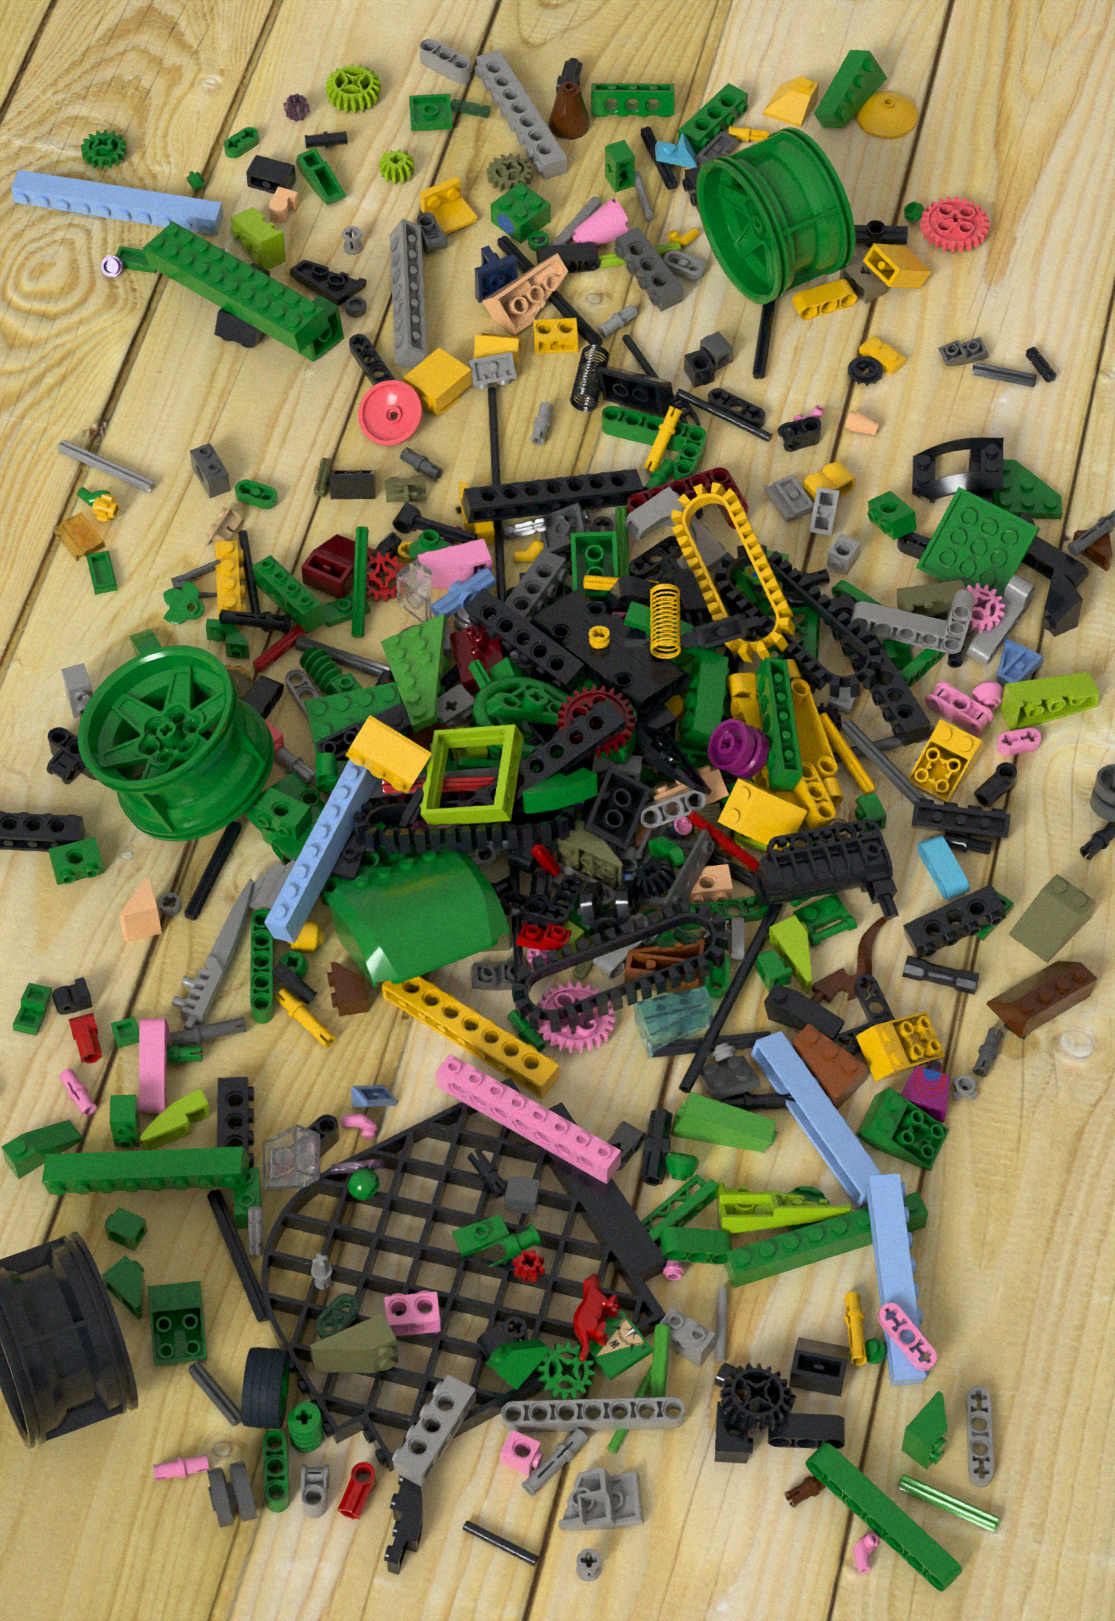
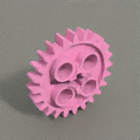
[537,982,615,1054]

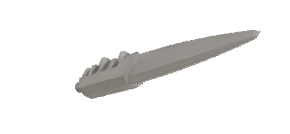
[172,878,254,1030]

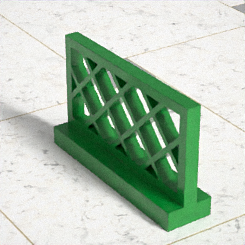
[761,607,821,689]

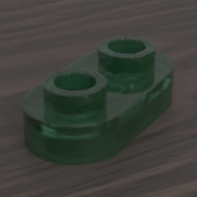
[316,1293,359,1339]

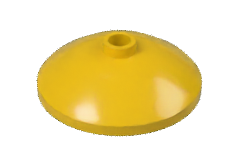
[856,91,918,139]

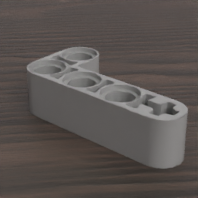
[966,575,1035,666]

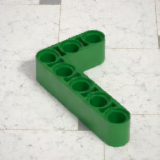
[601,406,707,481]

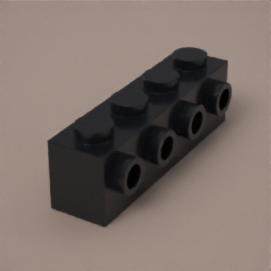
[911,798,1011,841]

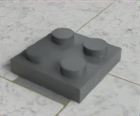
[698,1055,761,1101]

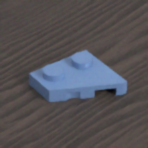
[997,638,1043,685]

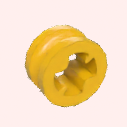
[397,541,417,564]
[589,626,610,649]

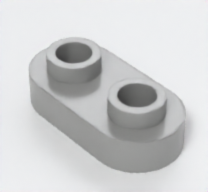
[664,250,704,280]

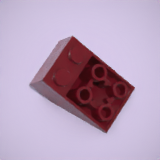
[301,534,374,599]

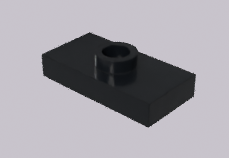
[332,834,367,881]

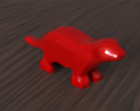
[573,1274,620,1362]

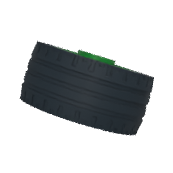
[241,1347,290,1429]

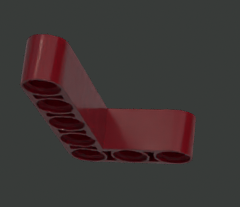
[627,467,748,529]

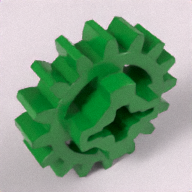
[81,129,127,169]
[536,1342,595,1400]

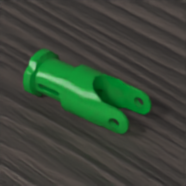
[480,1224,542,1267]

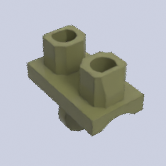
[385,475,427,504]

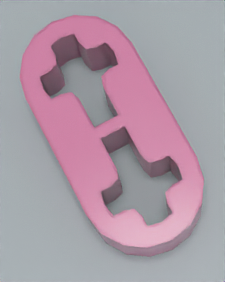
[996,728,1041,756]

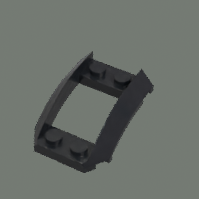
[912,437,1004,503]

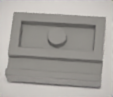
[764,474,814,523]

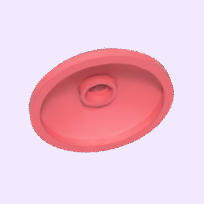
[358,380,422,446]

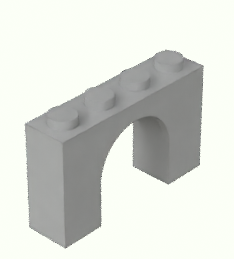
[624,487,727,572]

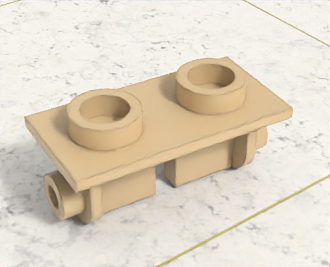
[206,502,243,545]

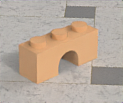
[649,765,729,814]

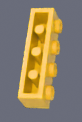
[215,540,247,630]

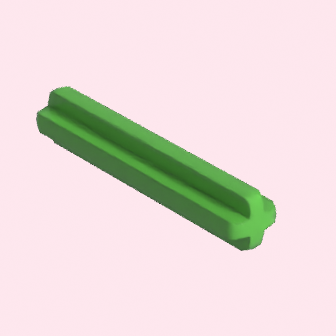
[649,1324,671,1398]

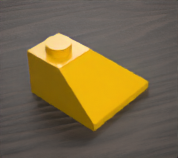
[763,76,819,127]

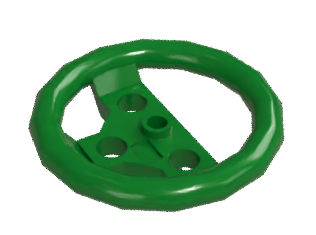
[472,676,569,759]

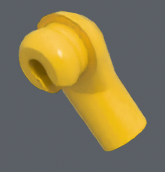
[668,227,700,246]
[515,540,544,562]

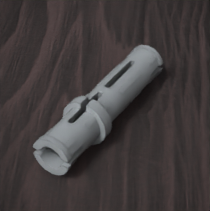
[521,1428,589,1496]

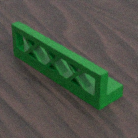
[641,1174,719,1248]

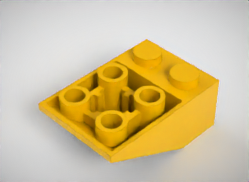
[908,719,986,802]
[856,1011,946,1082]

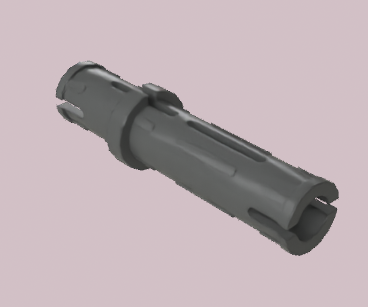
[1067,510,1115,557]
[170,1016,247,1046]

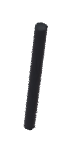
[676,389,773,442]
[238,530,261,614]

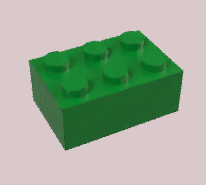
[571,531,619,601]

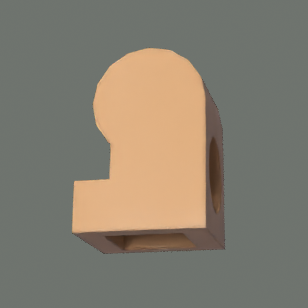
[269,187,299,223]

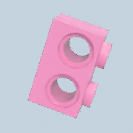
[384,1290,441,1336]

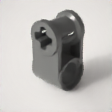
[416,212,448,254]
[607,1121,646,1171]

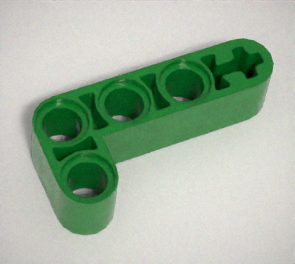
[315,752,348,792]

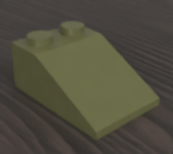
[1009,874,1096,963]
[310,1313,398,1373]

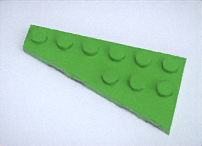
[381,614,447,732]

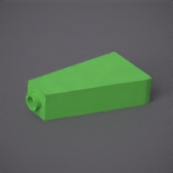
[671,1092,777,1153]

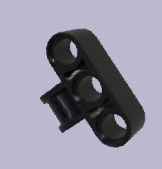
[47,727,97,784]

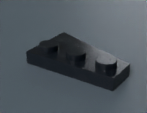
[290,259,367,306]

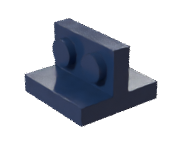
[475,245,518,303]

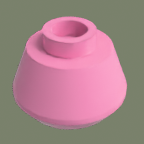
[972,681,1004,711]

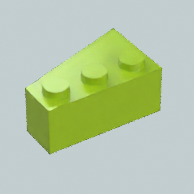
[230,207,286,270]

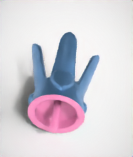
[668,816,692,840]

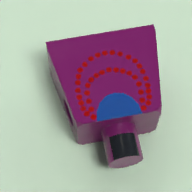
[901,1060,950,1123]

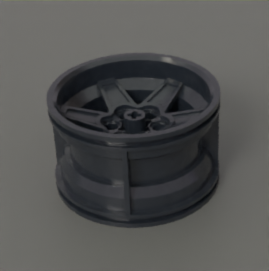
[0,1231,138,1449]

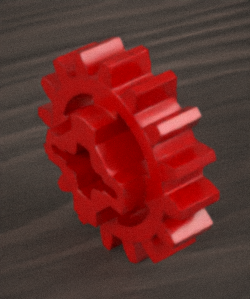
[366,552,407,602]

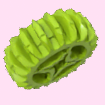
[325,64,381,114]

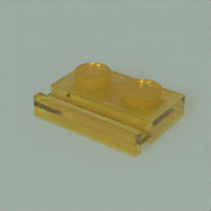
[53,512,105,561]

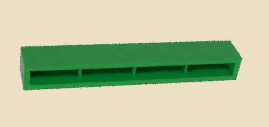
[42,1146,250,1195]
[725,1191,928,1288]

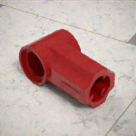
[69,1013,102,1064]
[338,1462,377,1520]

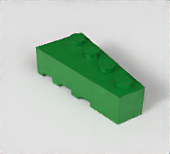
[676,649,730,751]

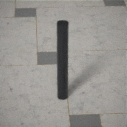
[463,1520,539,1566]

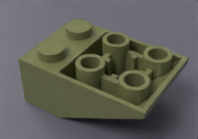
[557,818,623,891]

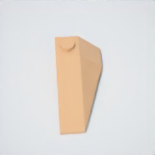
[482,253,568,335]

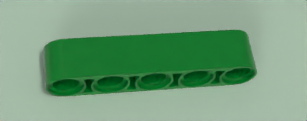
[250,909,274,1024]

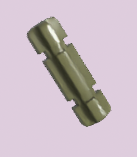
[314,458,333,497]

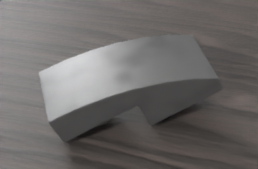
[938,337,989,366]
[471,961,515,990]

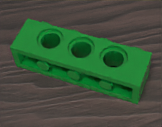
[591,83,675,117]
[678,83,749,155]
[252,555,326,634]

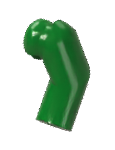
[77,487,111,507]

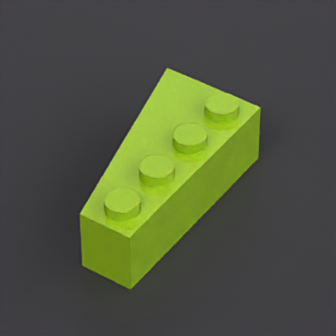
[1001,672,1100,731]

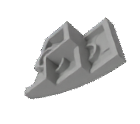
[559,1467,644,1530]

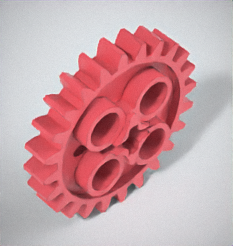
[920,196,990,253]

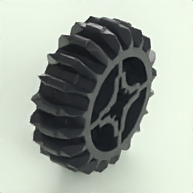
[720,1363,792,1434]

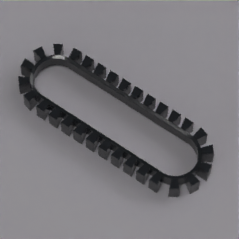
[715,545,882,698]
[353,792,577,854]
[512,901,729,1033]

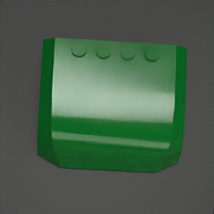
[327,845,511,987]

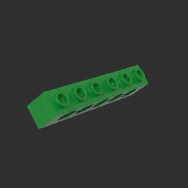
[755,657,803,791]

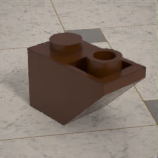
[327,962,368,1017]

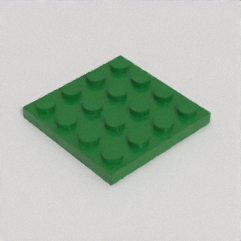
[916,487,1040,598]
[304,682,407,793]

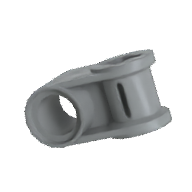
[301,1464,329,1518]

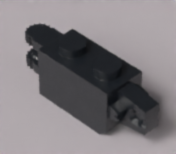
[659,558,708,626]
[680,613,761,650]

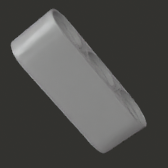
[420,39,471,84]
[638,788,706,828]
[593,913,659,979]

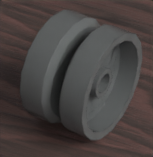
[1090,764,1115,823]
[207,1461,257,1528]

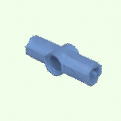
[430,568,497,619]

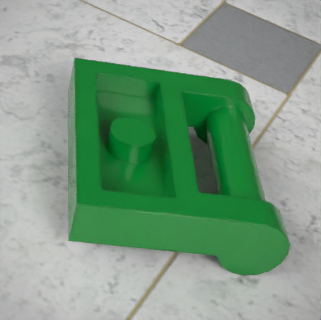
[793,893,857,947]

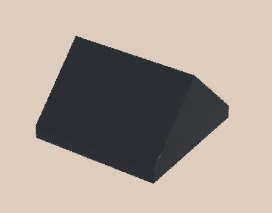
[329,470,376,499]

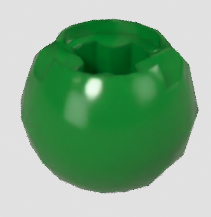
[279,951,309,979]
[348,1168,380,1201]

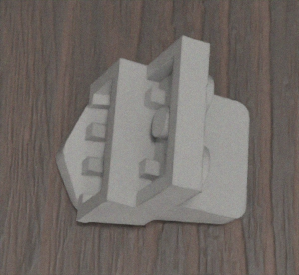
[249,860,295,911]

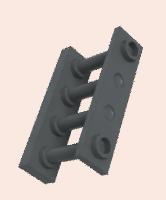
[629,826,716,916]

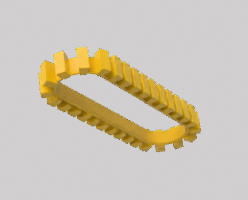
[671,482,795,663]

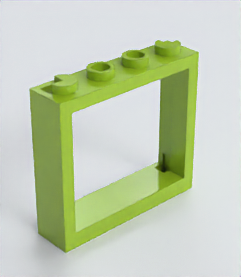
[420,724,524,826]

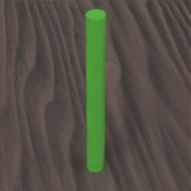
[607,1364,652,1453]

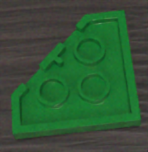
[993,459,1062,519]

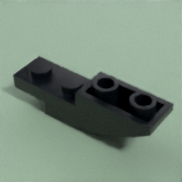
[314,703,412,761]
[384,1475,423,1575]

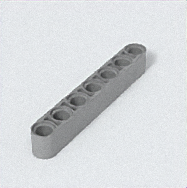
[501,1397,686,1433]

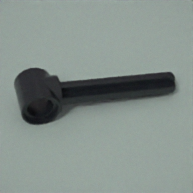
[392,504,478,544]

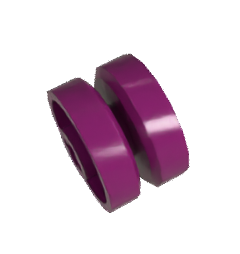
[708,719,769,778]

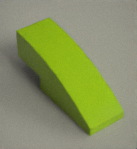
[140,1088,210,1150]

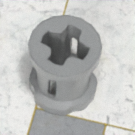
[342,226,362,255]
[576,1548,601,1582]

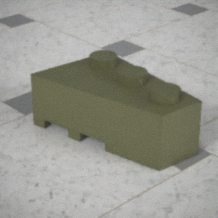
[897,580,966,621]

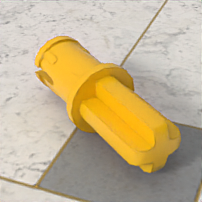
[728,126,770,143]

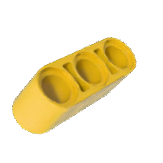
[791,279,857,320]
[792,762,836,829]

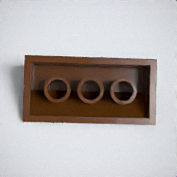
[986,961,1097,1038]

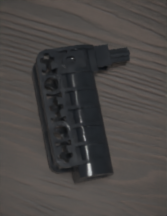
[751,819,899,920]

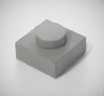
[829,687,857,714]

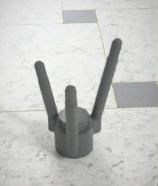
[171,560,220,597]
[615,828,653,871]

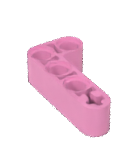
[139,1018,169,1115]

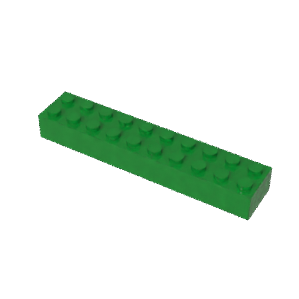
[143,222,330,353]

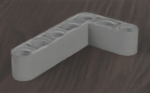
[851,590,975,654]

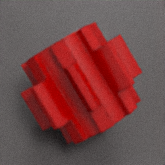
[513,1250,545,1283]

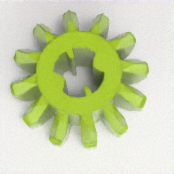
[379,149,415,184]

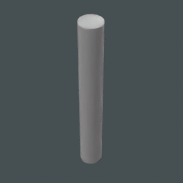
[634,171,654,222]
[715,1287,728,1363]

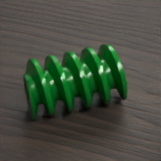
[299,647,345,696]
[287,1401,324,1453]

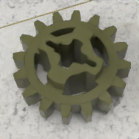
[487,153,533,192]

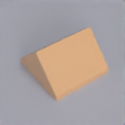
[119,878,162,942]

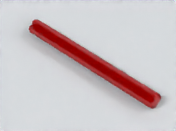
[382,776,524,794]

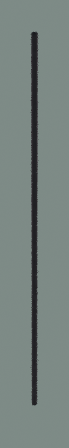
[488,387,524,983]

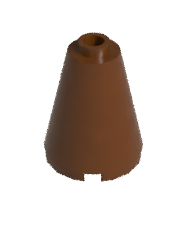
[549,81,590,140]

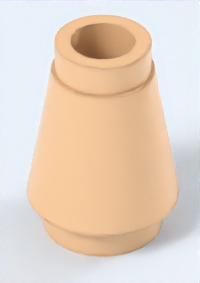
[845,410,879,435]

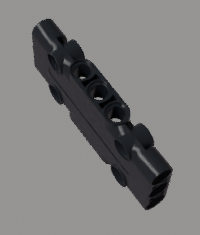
[531,590,690,714]

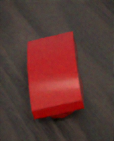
[516,923,572,950]

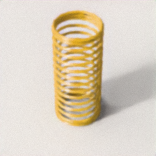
[650,584,681,659]

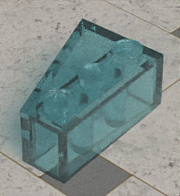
[634,986,713,1057]

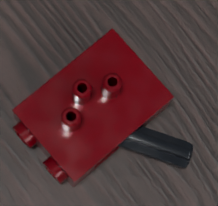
[441,618,507,695]

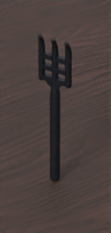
[622,334,701,426]

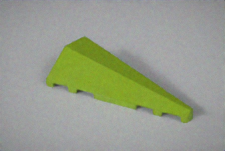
[717,1182,851,1234]

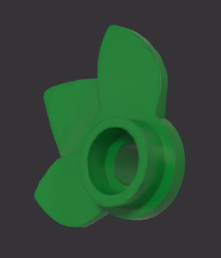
[409,529,452,559]
[163,581,205,624]

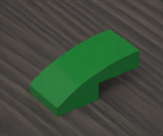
[13,983,52,1036]

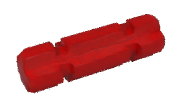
[531,843,561,877]

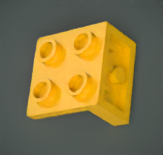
[420,176,478,235]

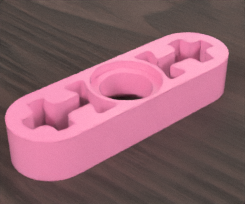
[878,1303,937,1371]

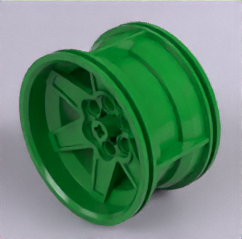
[696,127,856,304]
[78,645,274,842]

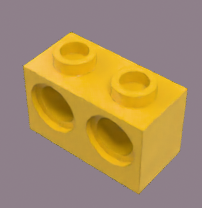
[533,318,578,354]

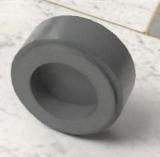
[345,297,367,318]

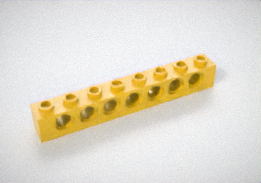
[382,976,559,1099]

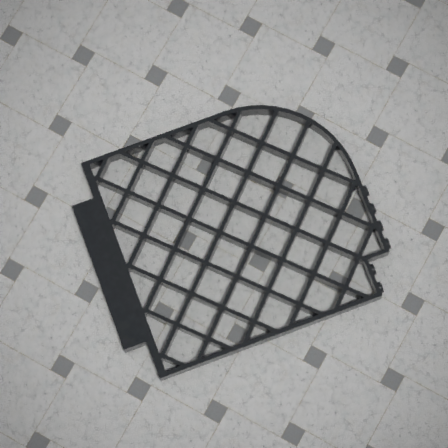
[261,1077,666,1472]

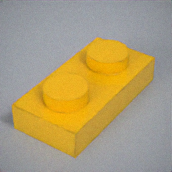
[859,335,907,376]

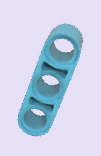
[917,835,970,900]

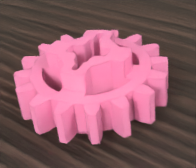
[966,583,1005,633]

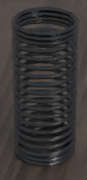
[570,345,609,412]

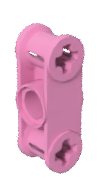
[925,681,994,736]

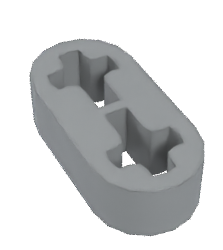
[731,917,744,960]

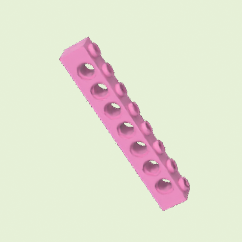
[436,1054,621,1184]

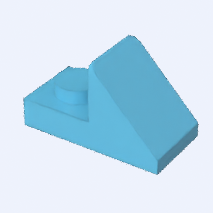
[655,133,697,168]

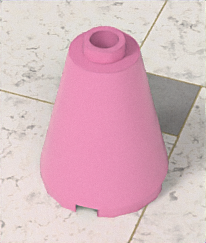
[571,198,632,246]

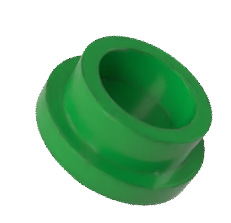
[186,171,205,191]
[904,202,925,222]
[865,1338,887,1364]

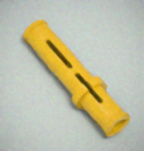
[643,406,682,472]
[275,988,336,1048]
[844,1292,867,1366]

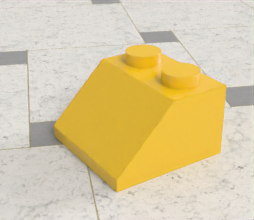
[473,333,523,365]

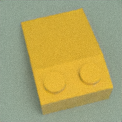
[718,778,808,851]

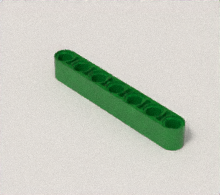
[805,1442,962,1592]

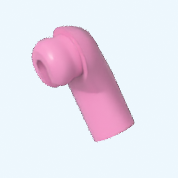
[342,1114,377,1140]
[853,1533,880,1573]

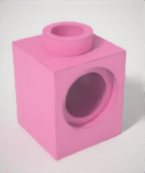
[500,1430,543,1476]

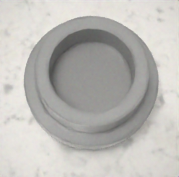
[711,1043,736,1063]

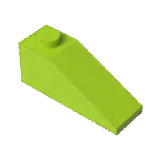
[768,915,812,995]

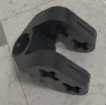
[580,880,639,937]

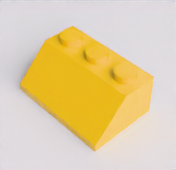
[345,715,432,793]

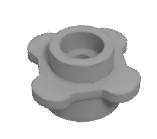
[952,1075,978,1100]

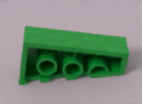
[814,50,887,129]

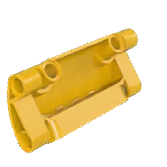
[726,659,844,807]

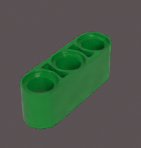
[660,1227,732,1264]
[262,1429,290,1513]

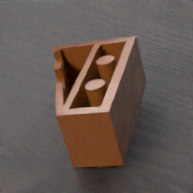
[624,939,705,996]
[792,1024,867,1110]

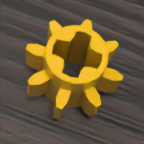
[92,494,120,522]

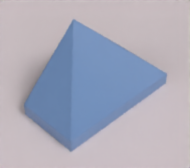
[351,1085,398,1107]

